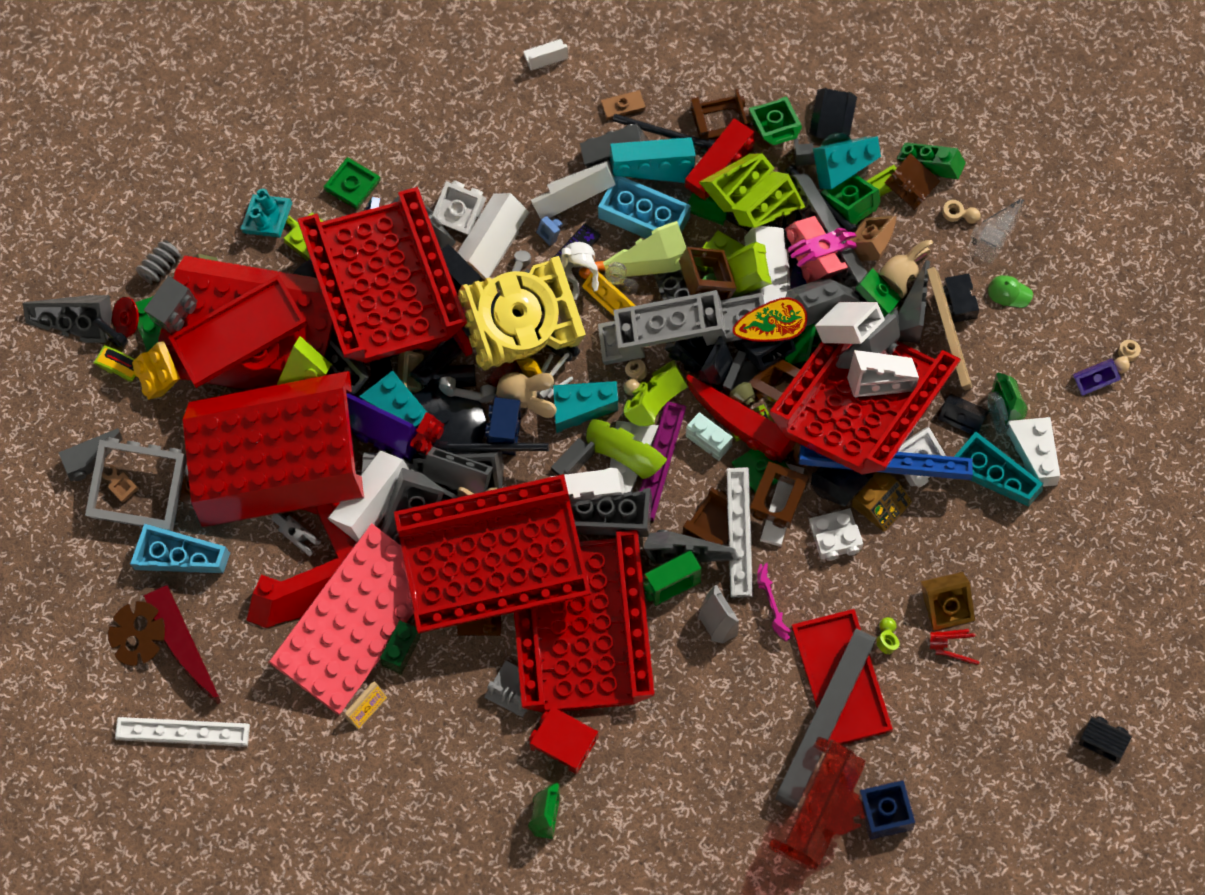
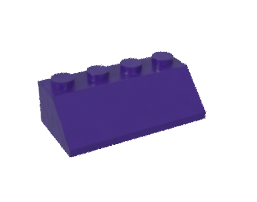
[347,393,418,461]

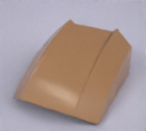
[848,216,897,262]

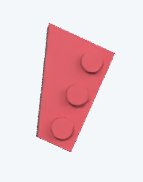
[785,216,848,283]

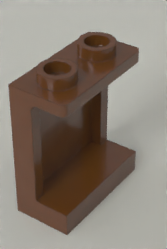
[683,487,729,546]

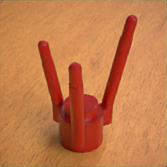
[930,629,979,665]

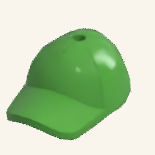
[988,275,1033,308]

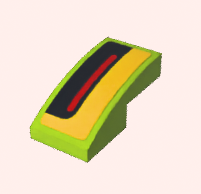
[94,345,135,382]

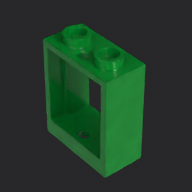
[643,550,701,606]

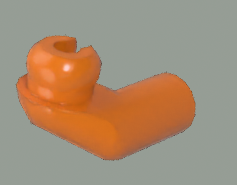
[579,261,606,280]

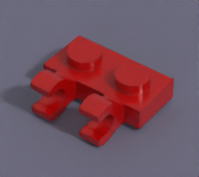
[410,412,444,455]

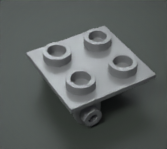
[484,661,528,718]

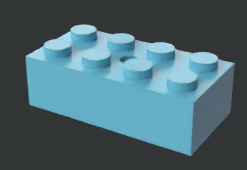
[598,176,691,238]

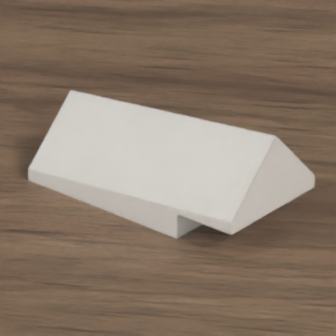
[531,160,616,219]
[457,193,529,279]
[744,226,790,304]
[328,451,409,542]

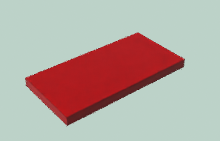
[168,275,308,388]
[791,609,893,748]

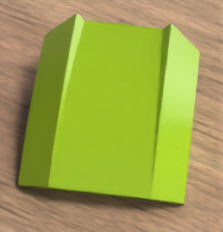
[727,242,772,298]

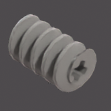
[136,240,182,284]

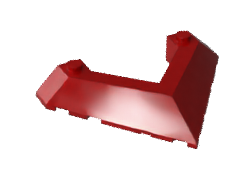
[247,502,357,628]

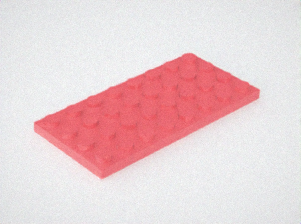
[268,524,414,715]

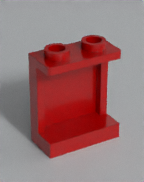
[529,706,599,775]

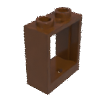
[679,247,737,300]

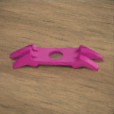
[787,228,857,267]
[757,563,791,642]

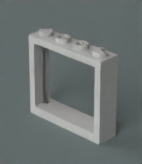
[85,437,187,532]

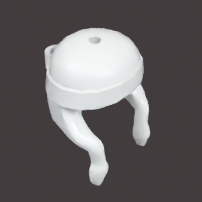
[560,242,599,300]

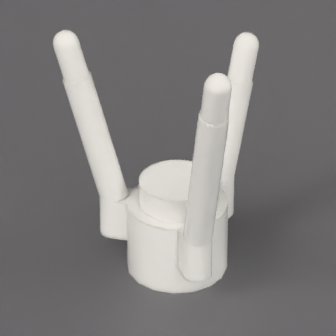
[537,353,573,399]

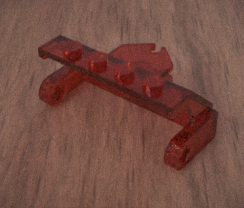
[768,737,865,870]

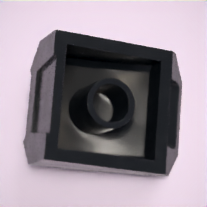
[809,87,857,141]
[698,336,733,392]
[811,467,874,507]

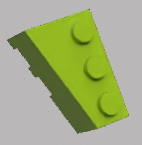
[699,153,775,212]
[731,171,805,228]
[277,336,332,385]

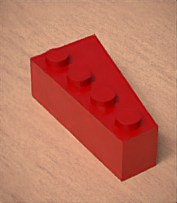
[685,118,755,200]

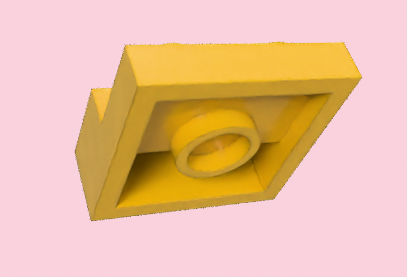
[132,341,180,400]

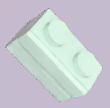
[686,412,733,461]

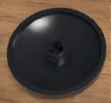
[414,385,486,457]

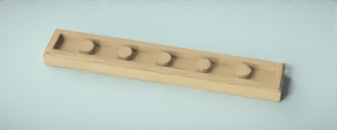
[927,267,972,390]

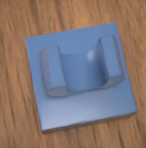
[536,216,563,246]

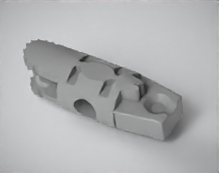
[271,513,321,557]

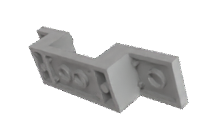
[598,290,765,365]

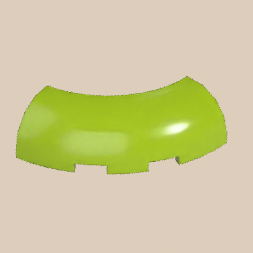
[624,360,688,426]
[586,419,667,479]

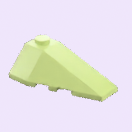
[603,221,686,279]

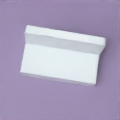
[524,39,568,71]

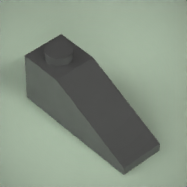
[58,428,123,481]

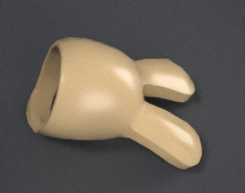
[879,240,933,299]
[496,372,557,418]

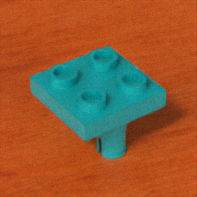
[241,189,293,238]

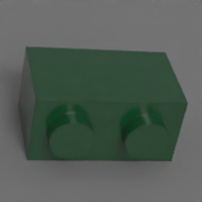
[380,620,421,675]

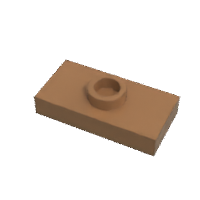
[601,90,646,120]

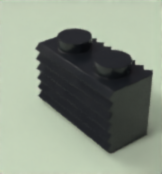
[1078,716,1132,764]

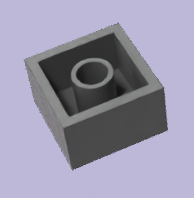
[144,276,197,334]

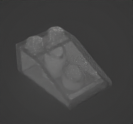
[968,199,1024,266]

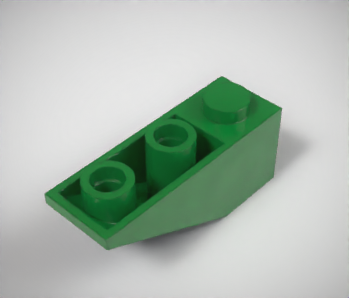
[897,142,966,179]

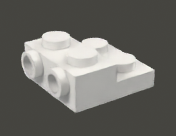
[432,180,487,235]
[898,427,946,487]
[809,508,863,561]

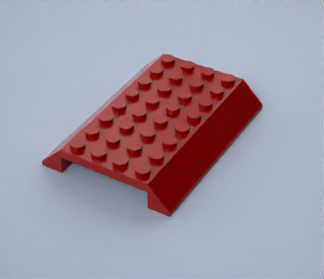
[297,187,467,363]
[158,256,333,391]
[769,341,961,474]
[183,371,364,527]
[394,474,591,633]
[514,530,655,713]

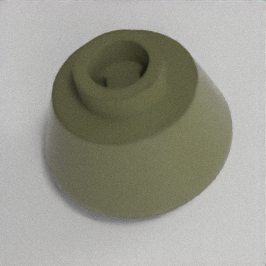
[728,382,756,408]

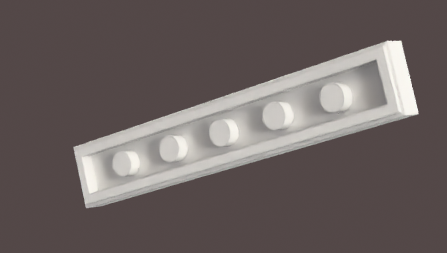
[727,467,753,598]
[115,717,250,747]

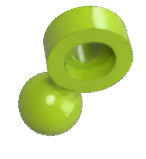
[876,617,899,654]

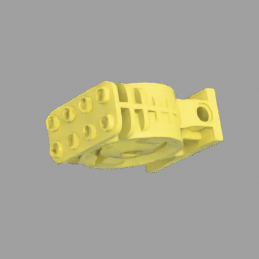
[458,256,586,370]

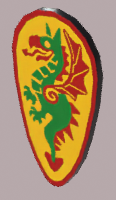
[732,297,807,342]

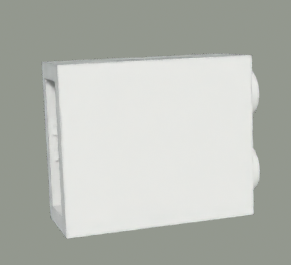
[815,302,885,344]

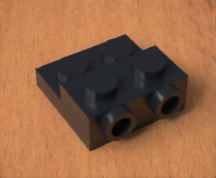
[664,336,715,372]

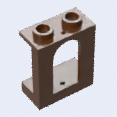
[691,89,751,141]
[749,359,800,403]
[750,461,809,529]

